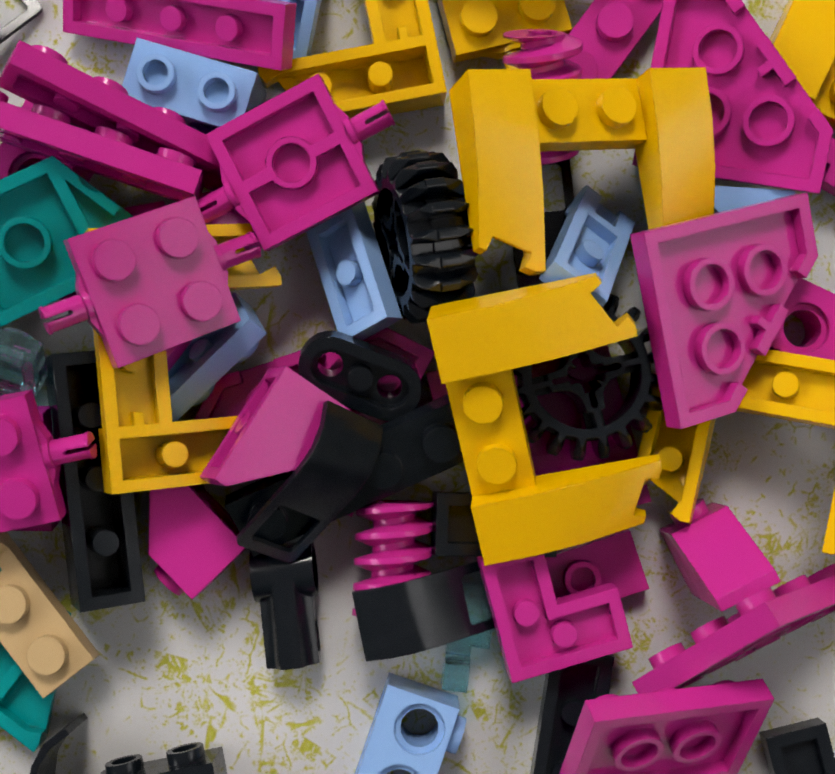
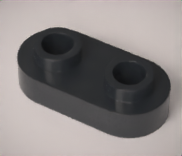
[298,331,422,421]

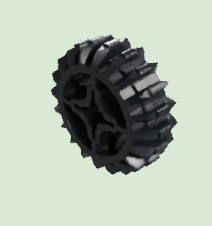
[371,150,478,324]
[513,294,663,461]

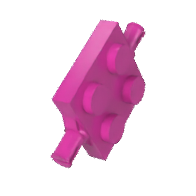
[197,73,396,251]
[38,196,261,368]
[0,389,97,533]

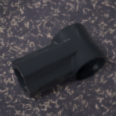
[249,542,321,670]

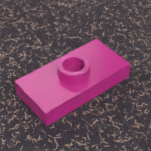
[545,529,649,598]

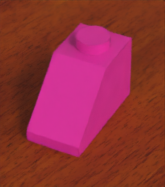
[200,366,350,486]
[148,485,247,599]
[659,498,781,612]

